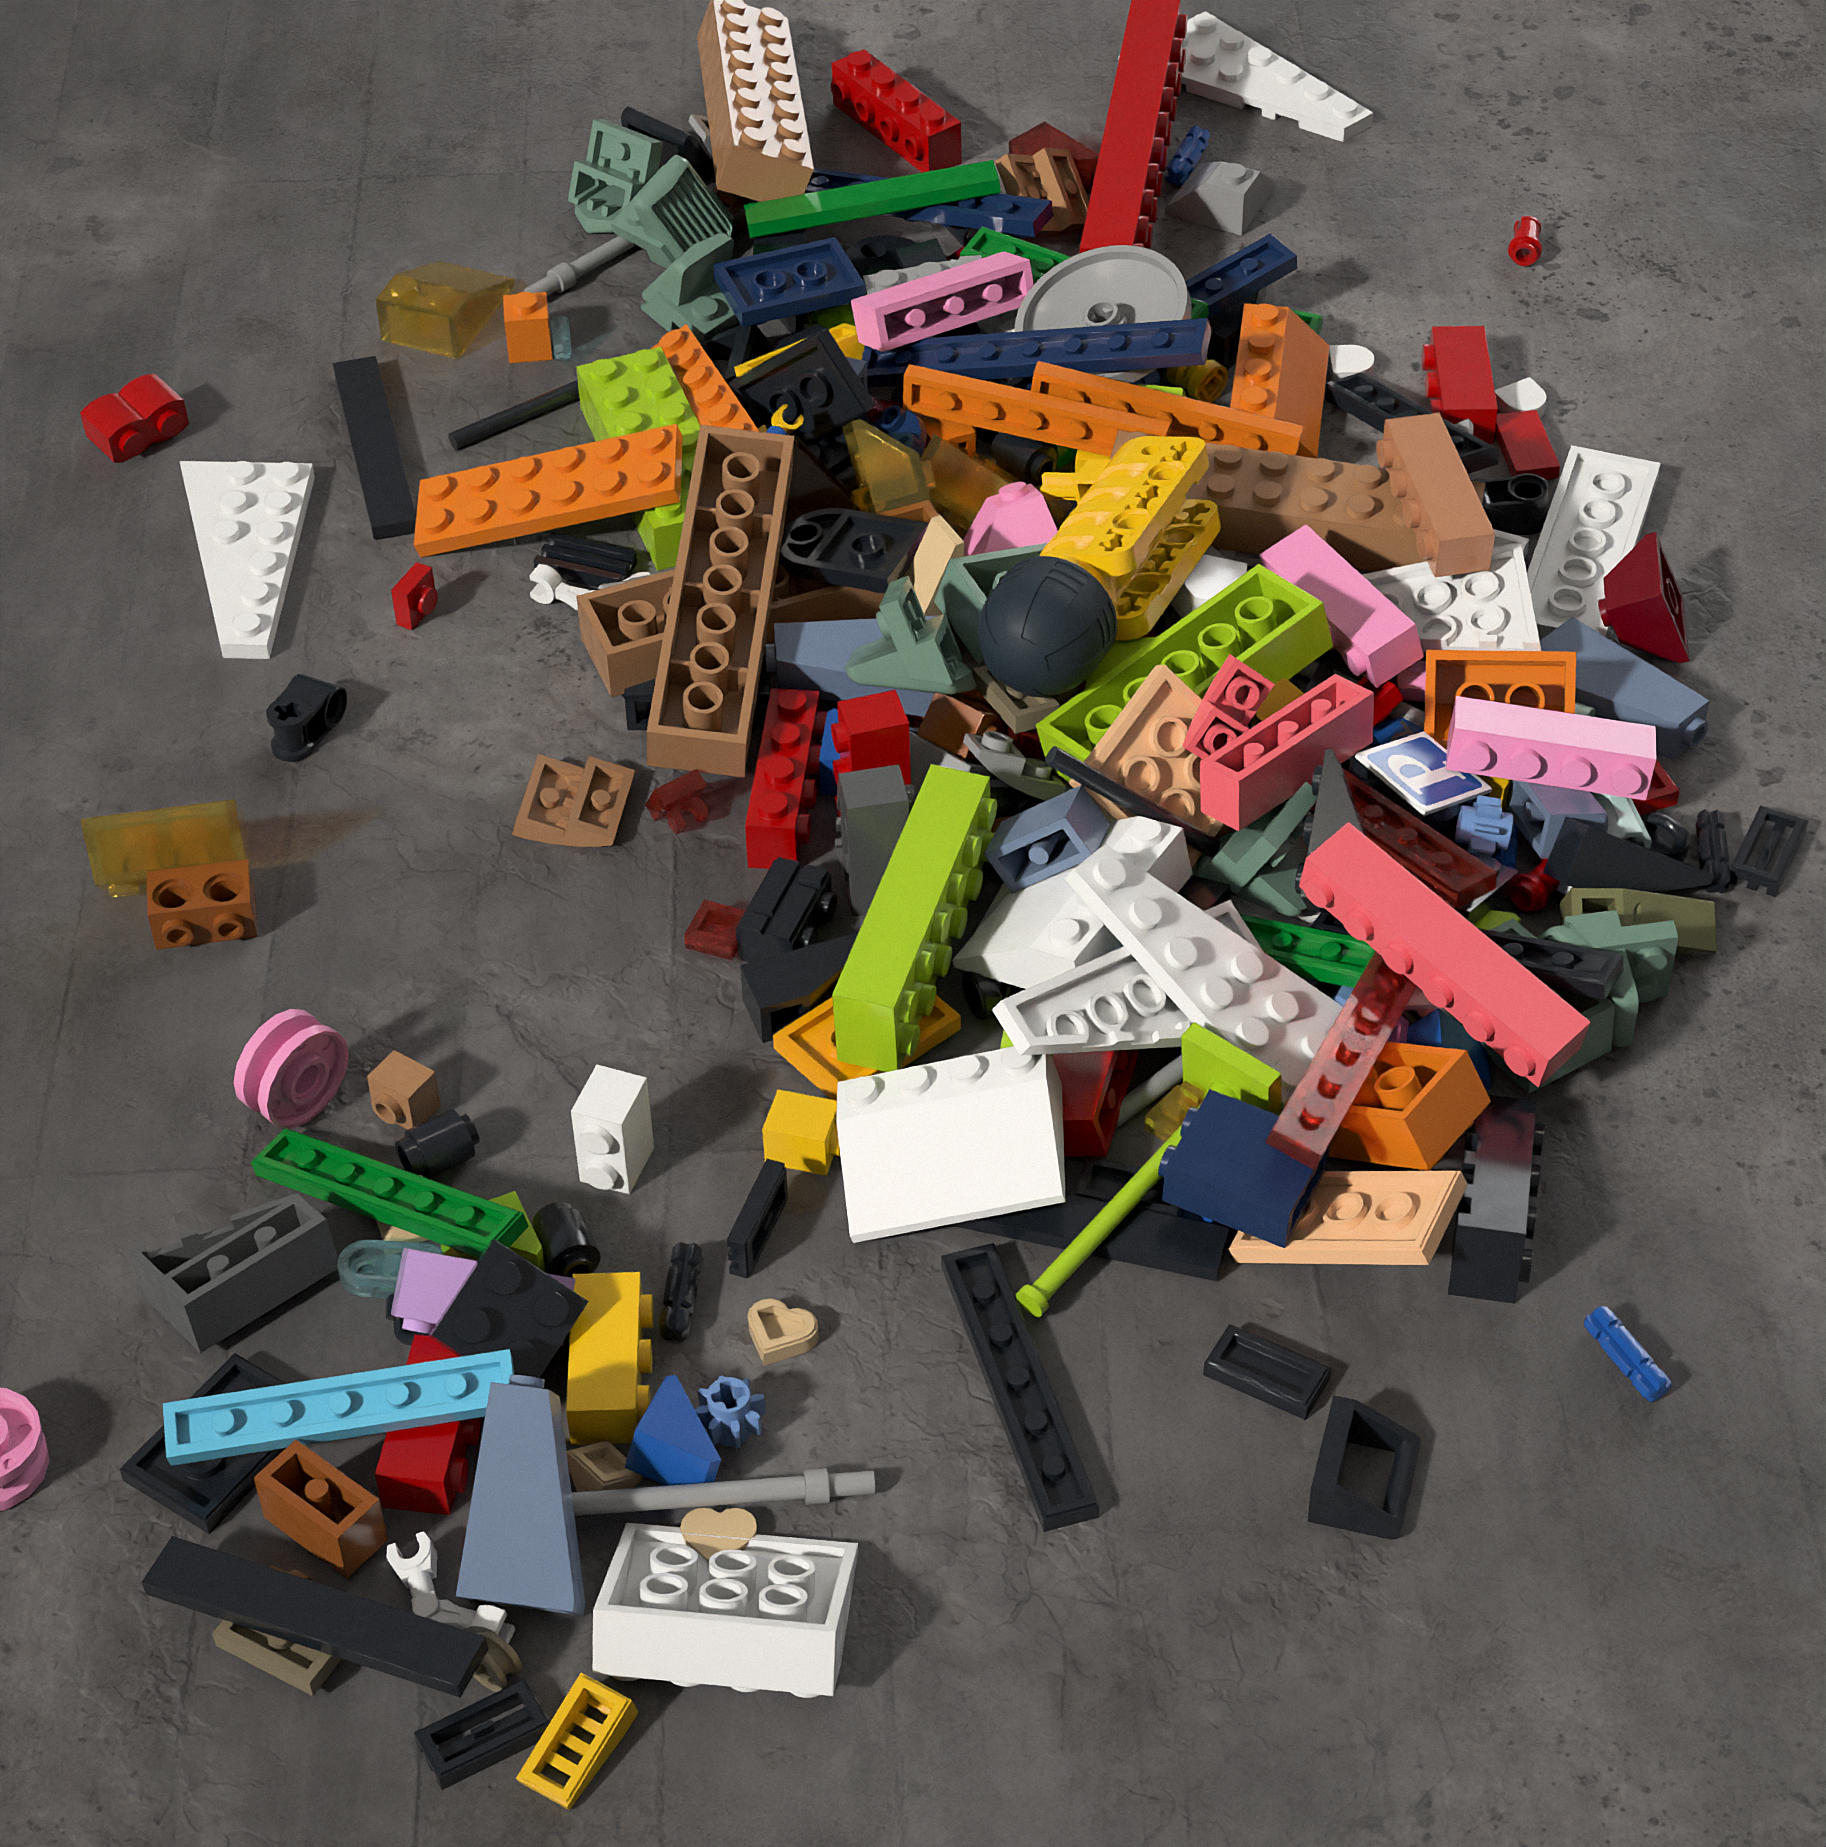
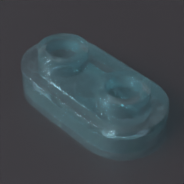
[337,1240,445,1298]

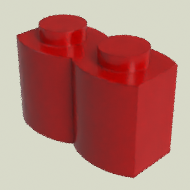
[80,374,189,463]

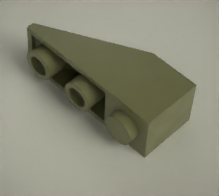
[1560,888,1717,953]

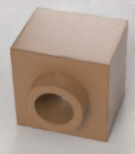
[367,1050,441,1130]

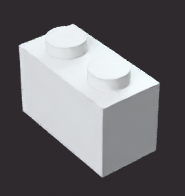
[571,1064,654,1195]

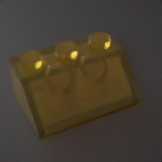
[842,419,936,514]
[907,434,1068,530]
[81,799,252,897]

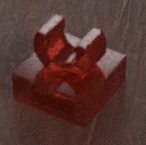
[645,769,708,834]

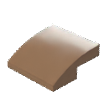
[995,148,1089,238]
[512,754,635,847]

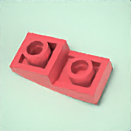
[1183,654,1275,760]

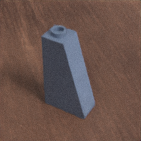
[765,615,948,717]
[1540,617,1710,760]
[456,1375,585,1616]

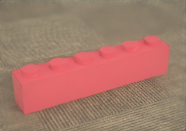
[1299,822,1591,1087]

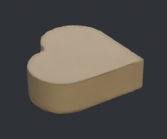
[748,1298,819,1366]
[680,1508,758,1562]

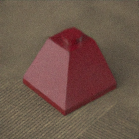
[1598,532,1690,664]

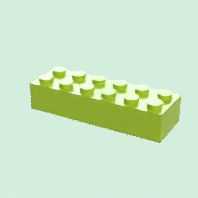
[576,347,700,571]
[1035,564,1333,782]
[832,764,997,1072]

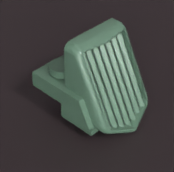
[568,119,663,233]
[611,155,734,269]
[641,233,739,343]
[845,576,977,695]
[1197,782,1317,917]
[1537,910,1679,1047]

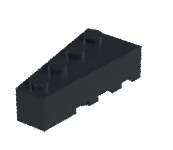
[1448,1095,1545,1304]

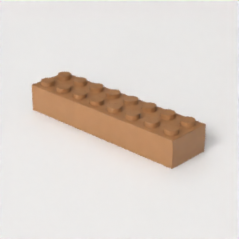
[697,0,814,202]
[647,425,794,778]
[1110,430,1485,572]
[576,499,938,697]

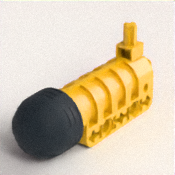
[977,436,1221,698]

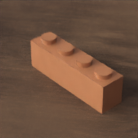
[1376,413,1495,577]

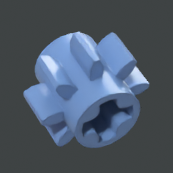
[1455,795,1513,857]
[695,1375,766,1448]

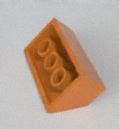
[1230,303,1330,458]

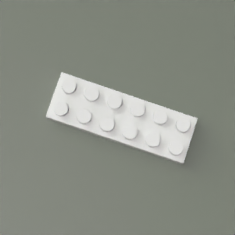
[1527,445,1661,639]

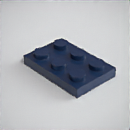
[713,237,866,327]

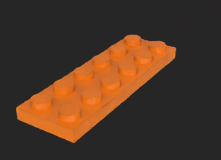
[414,424,683,558]

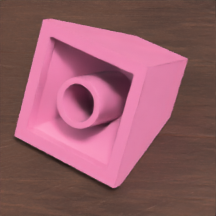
[963,482,1058,556]

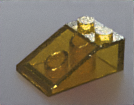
[375,261,515,359]

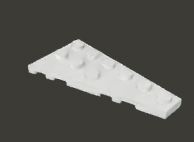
[1118,11,1373,142]
[180,461,315,659]
[1334,542,1541,652]
[1064,844,1357,1115]
[992,900,1264,1056]

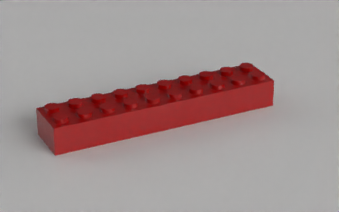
[1079,0,1188,254]

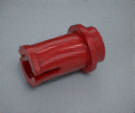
[1508,216,1542,266]
[1510,859,1560,912]

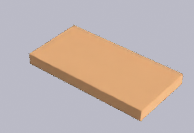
[1228,1171,1468,1265]

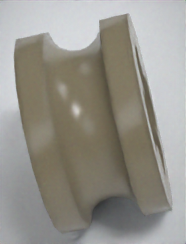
[473,1631,523,1692]

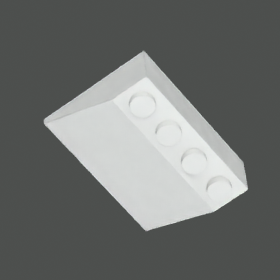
[953,816,1192,989]
[836,1046,1065,1243]
[592,1523,858,1698]

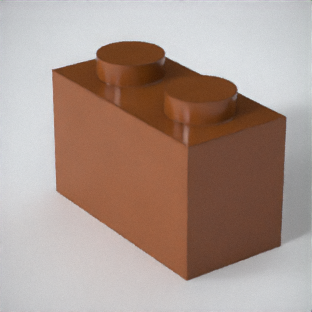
[254,1440,388,1579]

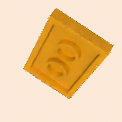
[773,995,961,1101]

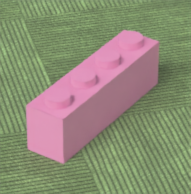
[851,251,1034,352]
[1260,525,1424,688]
[1446,696,1656,800]

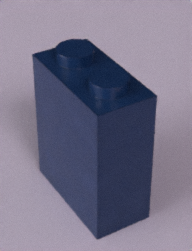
[1158,1089,1332,1248]

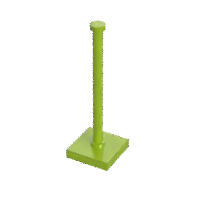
[1016,1022,1282,1317]

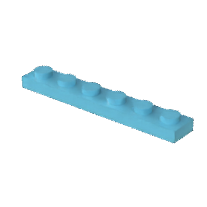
[163,1349,514,1466]

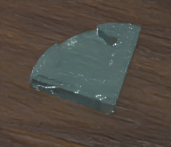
[551,316,572,361]

